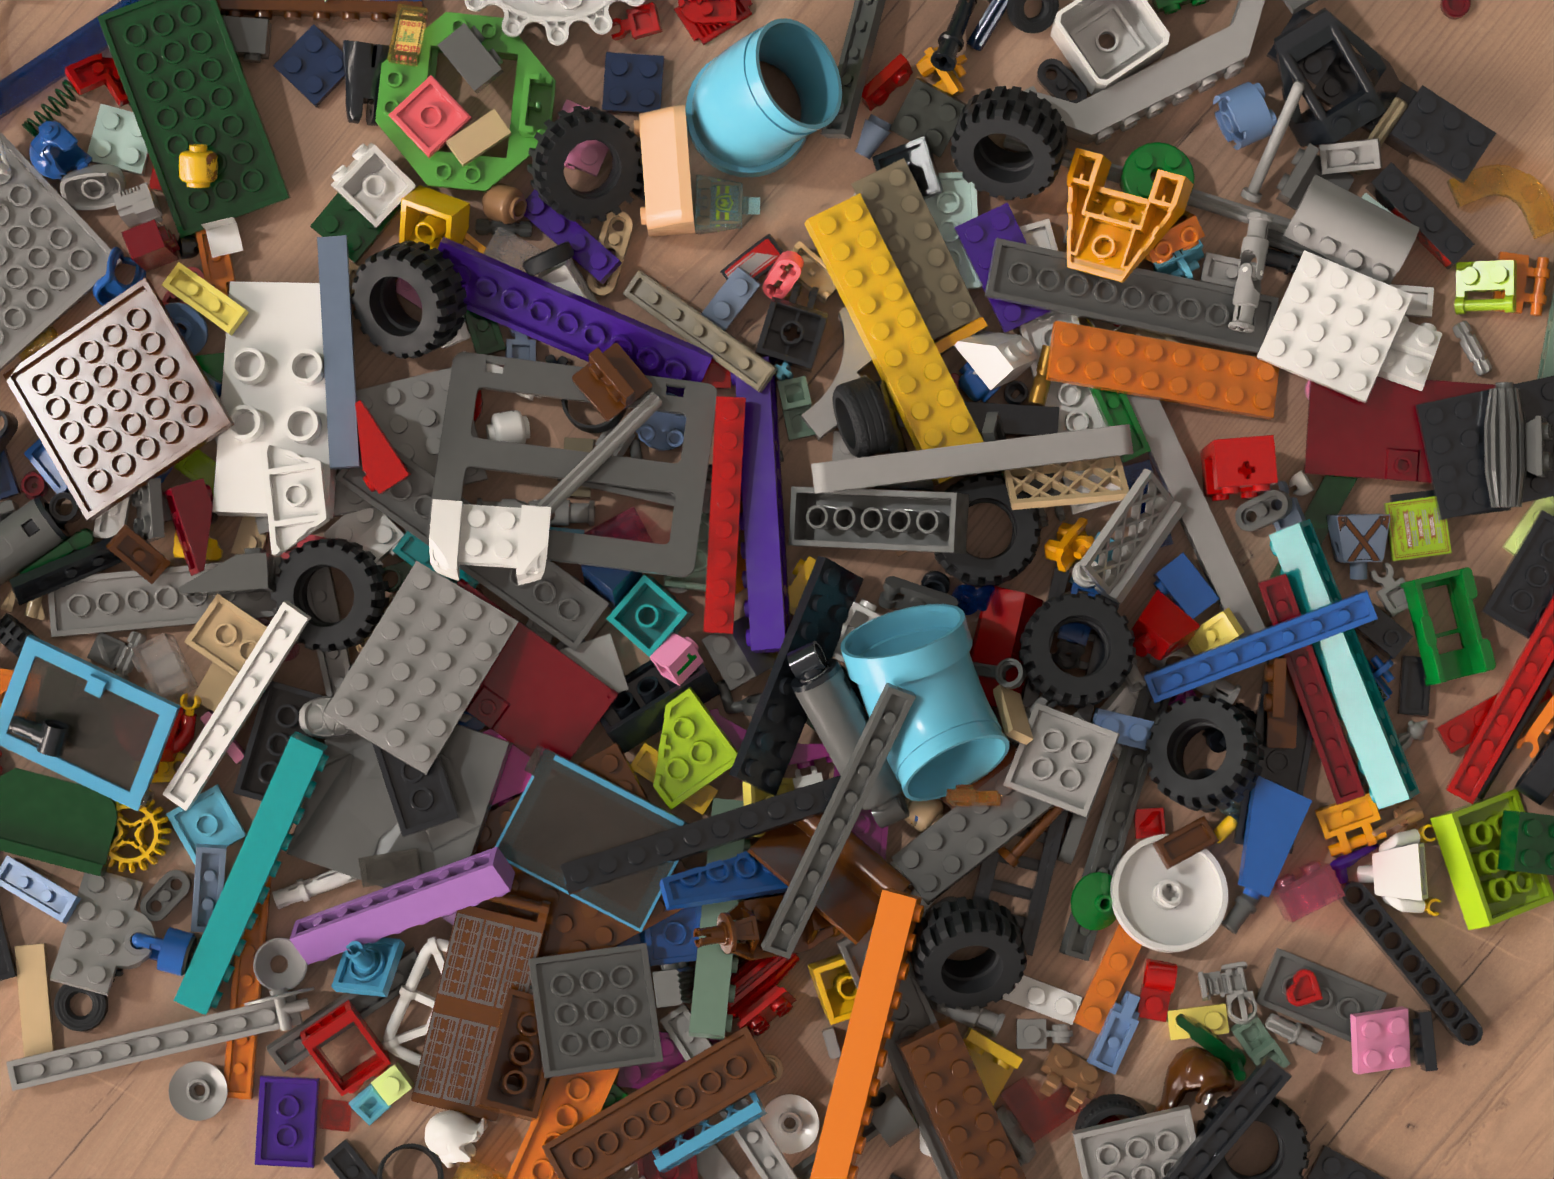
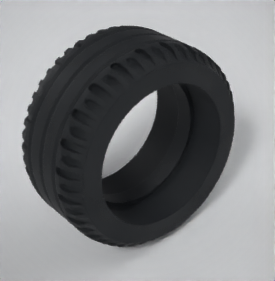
[832,377,893,458]
[1075,1094,1147,1130]

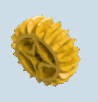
[108,797,172,873]

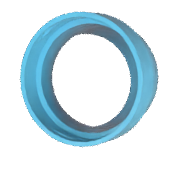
[686,18,842,177]
[840,604,1009,801]

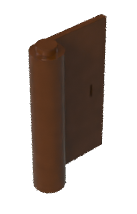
[748,814,913,945]

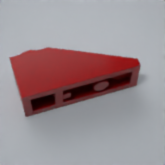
[355,400,411,494]

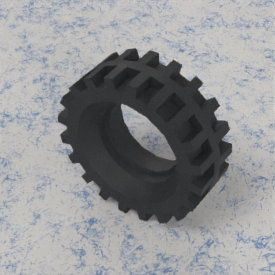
[527,106,643,224]

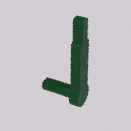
[1175,1014,1246,1081]

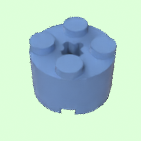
[1213,82,1277,150]

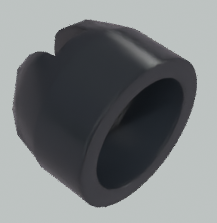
[178,236,199,259]
[1004,380,1028,405]

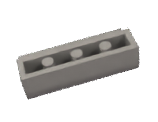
[1283,174,1420,285]

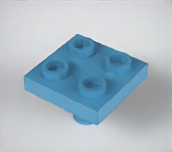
[331,937,405,997]

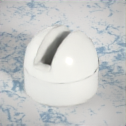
[1289,470,1314,496]

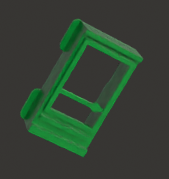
[1400,567,1496,686]

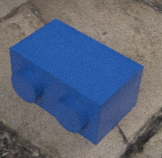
[1153,552,1219,619]

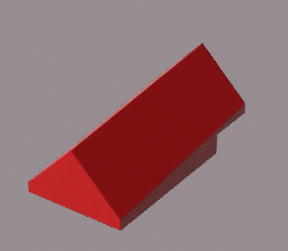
[970,586,1043,708]

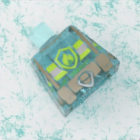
[695,175,760,234]

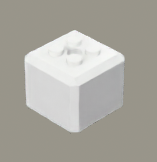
[1050,0,1170,95]

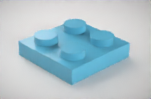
[166,784,247,865]

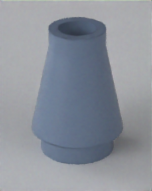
[855,114,891,159]

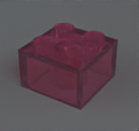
[1271,860,1346,922]

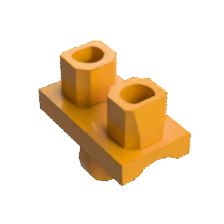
[916,46,968,95]
[1044,517,1095,572]

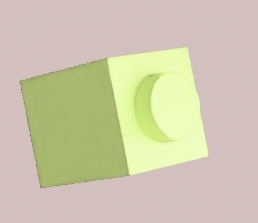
[371,1062,414,1106]

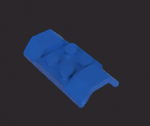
[617,905,736,966]

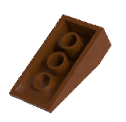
[474,988,547,1121]

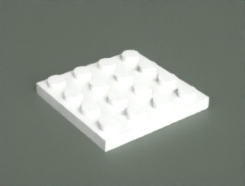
[1257,250,1413,404]

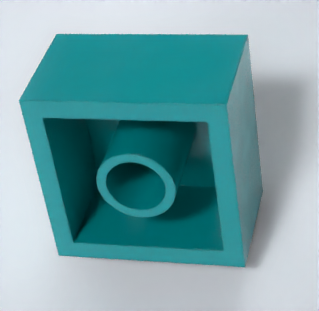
[606,574,694,657]

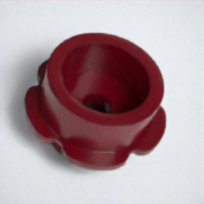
[20,471,49,500]

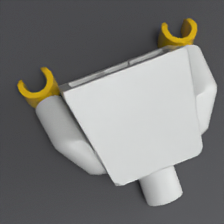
[1357,824,1441,916]

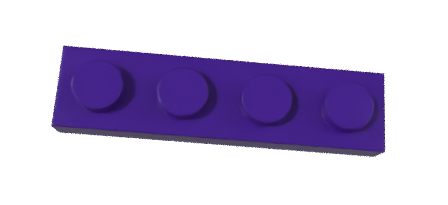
[524,190,622,285]

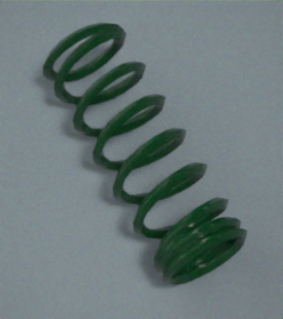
[22,79,82,137]

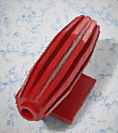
[727,953,800,1036]

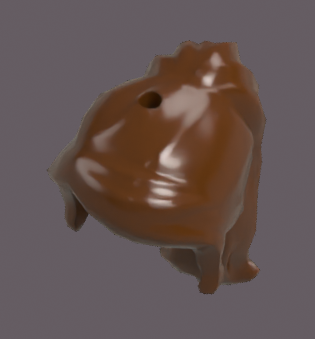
[1153,1046,1235,1112]

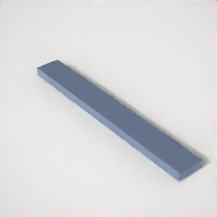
[317,235,361,470]

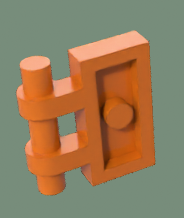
[1492,252,1551,316]

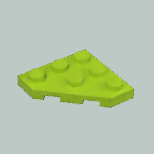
[653,687,738,810]

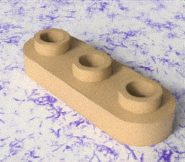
[587,211,633,297]

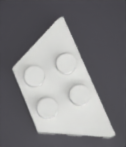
[260,442,330,556]

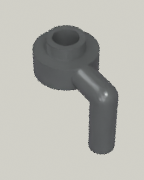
[716,680,762,717]

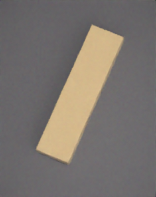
[15,943,55,1057]

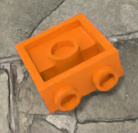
[1145,210,1205,264]

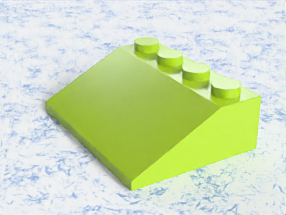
[1430,789,1554,930]

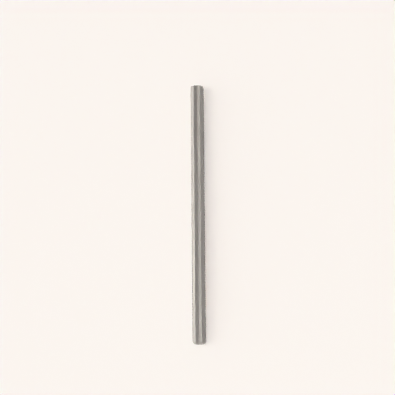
[1003,134,1291,234]

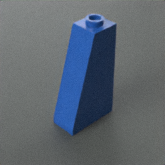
[1238,776,1313,900]

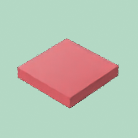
[389,75,472,159]

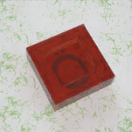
[320,1098,352,1132]

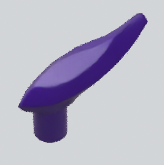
[1328,843,1379,884]

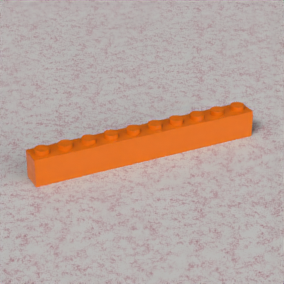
[810,888,924,1179]

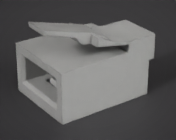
[112,182,163,227]

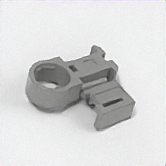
[1198,962,1257,1025]

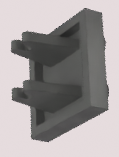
[131,478,172,543]

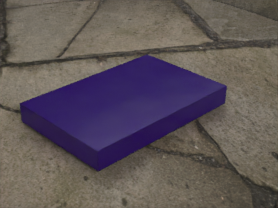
[255,1075,320,1168]

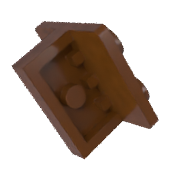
[572,343,652,422]

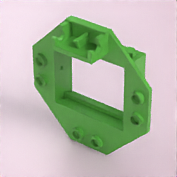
[375,12,556,192]

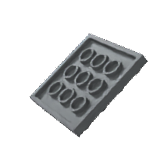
[528,943,663,1079]

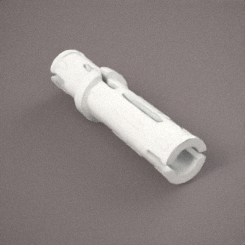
[272,870,360,909]

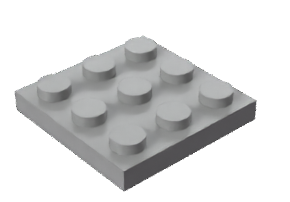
[1003,702,1120,818]

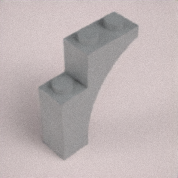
[801,307,873,441]

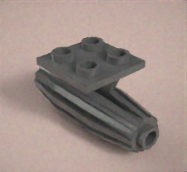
[1484,382,1553,508]

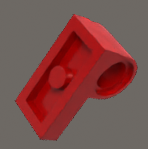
[1137,958,1178,1022]

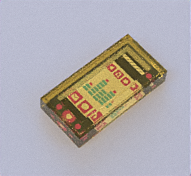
[387,4,429,66]

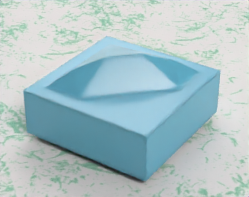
[349,1083,391,1126]

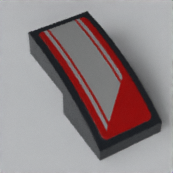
[720,234,784,280]

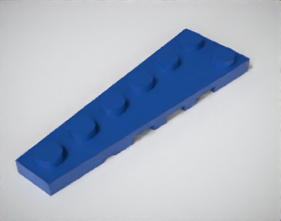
[659,851,788,910]

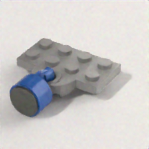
[50,872,197,996]

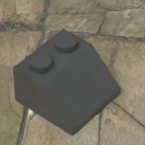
[701,616,777,691]

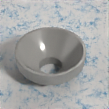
[253,938,308,991]

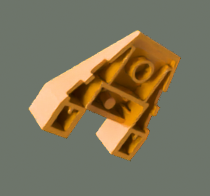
[1067,148,1194,283]

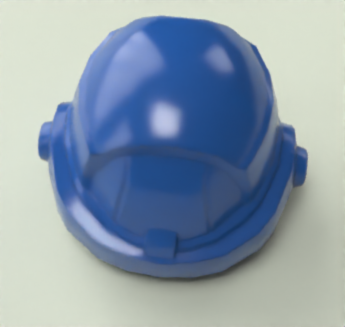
[29,120,92,179]

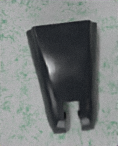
[343,40,394,126]

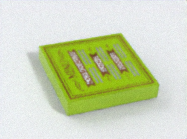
[1384,496,1452,561]

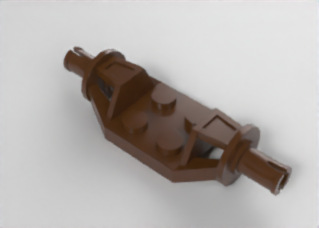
[693,894,841,961]

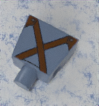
[1327,514,1390,580]

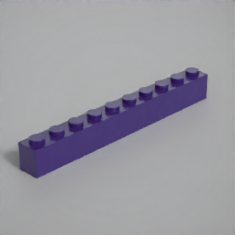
[731,356,790,653]

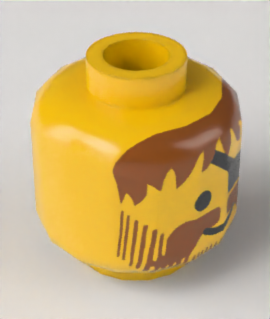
[179,144,218,188]

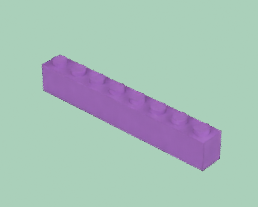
[289,847,515,965]

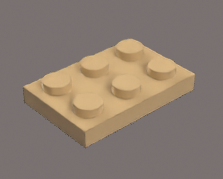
[184,593,267,678]

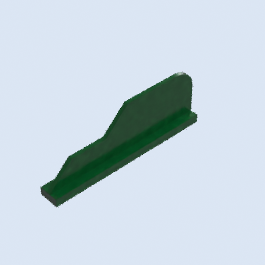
[0,768,118,876]

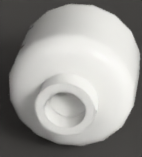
[486,410,530,444]

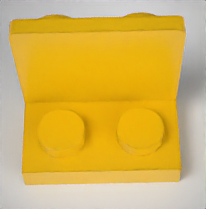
[963,1027,1023,1105]

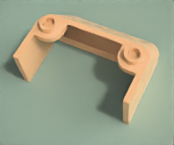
[634,105,695,237]

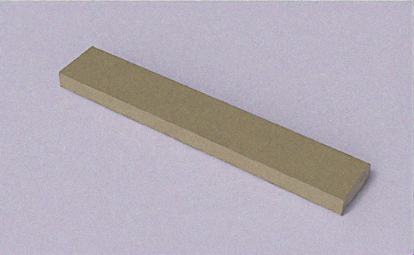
[623,270,778,393]

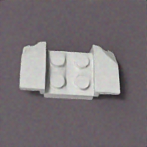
[429,499,551,585]

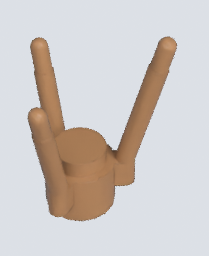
[1372,798,1424,849]

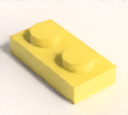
[1188,607,1245,655]
[1167,1003,1229,1040]

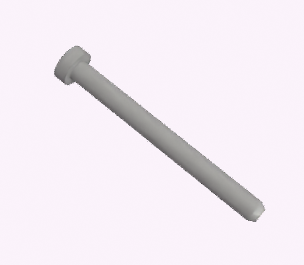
[1241,80,1305,203]

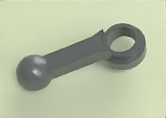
[973,658,1026,689]

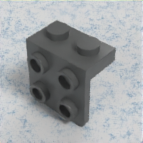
[1276,143,1354,210]

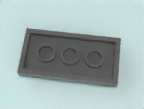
[1255,948,1387,1042]

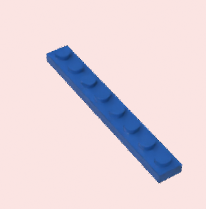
[1144,590,1378,703]

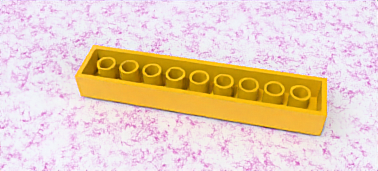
[804,193,984,486]

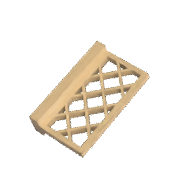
[1001,456,1129,510]

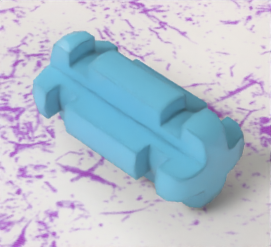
[775,362,793,381]

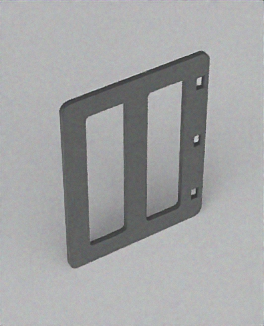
[427,352,718,578]

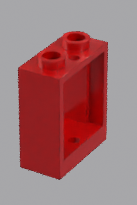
[300,1000,391,1096]

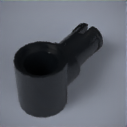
[9,715,70,757]

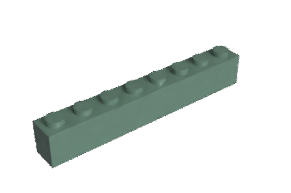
[689,798,751,1040]

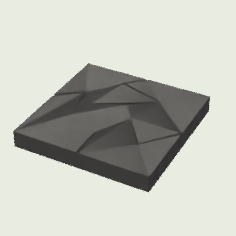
[287,724,513,888]

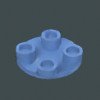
[636,392,686,451]

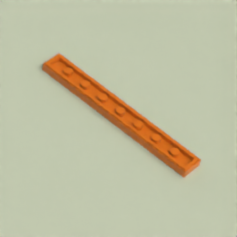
[224,876,272,1099]

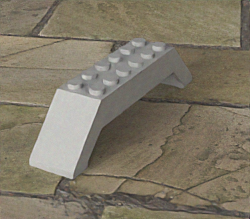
[1024,0,1265,145]

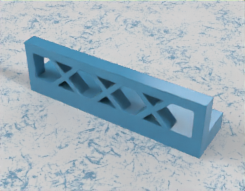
[652,1091,768,1173]

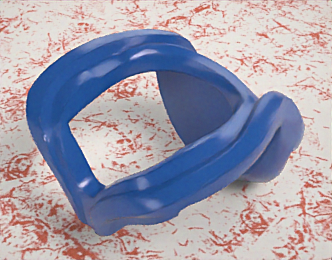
[92,246,146,306]

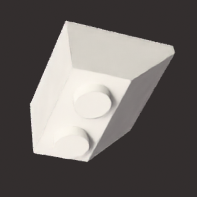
[954,330,1039,390]

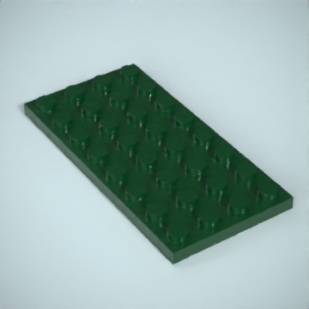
[97,0,291,238]

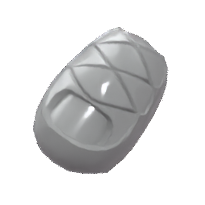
[60,164,126,210]
[299,696,356,739]

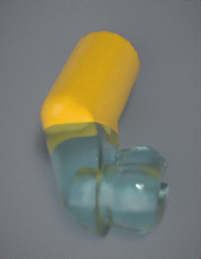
[1213,801,1240,844]

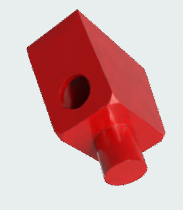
[1131,590,1200,661]

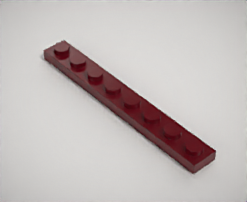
[1258,573,1365,805]

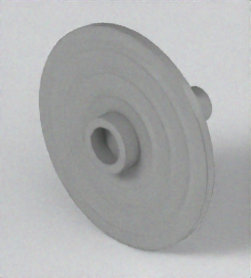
[244,987,315,1031]

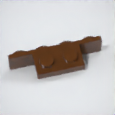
[1263,655,1298,749]

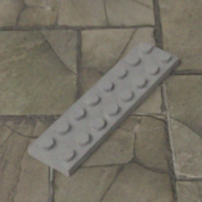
[48,557,282,637]

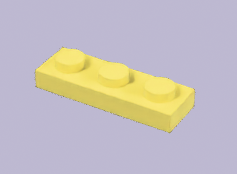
[162,262,249,336]

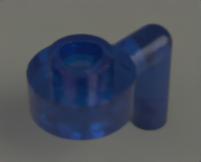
[952,584,995,615]

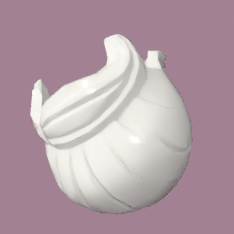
[424,1110,488,1168]

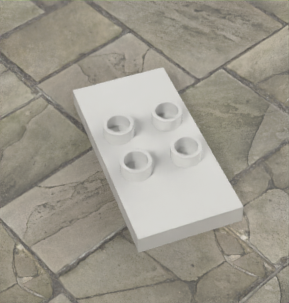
[212,281,337,519]

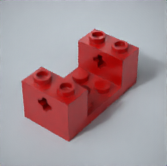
[1200,435,1278,501]

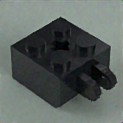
[755,281,829,373]

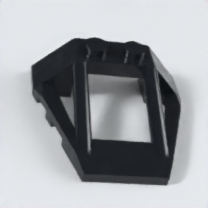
[1274,8,1402,147]

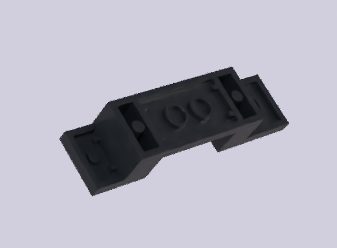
[1266,8,1496,184]

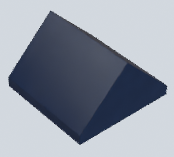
[581,565,643,610]

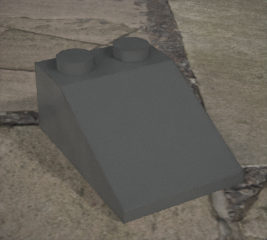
[179,548,276,597]

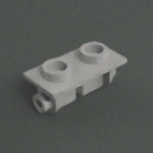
[996,1104,1036,1166]

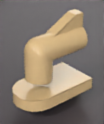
[0,574,45,620]

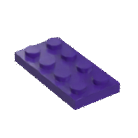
[954,202,1052,334]

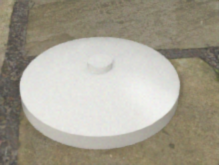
[1110,834,1228,953]

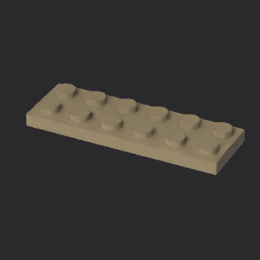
[851,158,981,340]

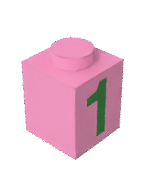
[650,632,704,686]

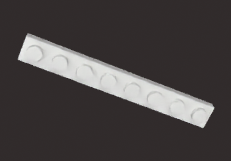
[163,601,311,811]

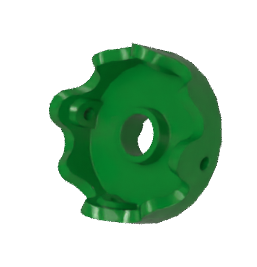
[1120,142,1195,199]

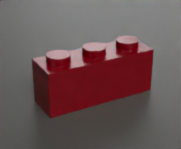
[121,219,181,272]

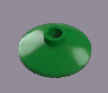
[1070,872,1117,931]

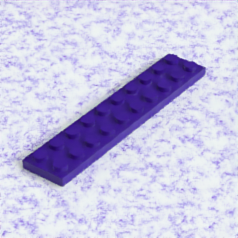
[438,237,713,397]

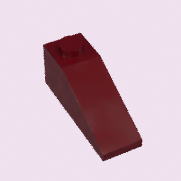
[163,478,213,576]

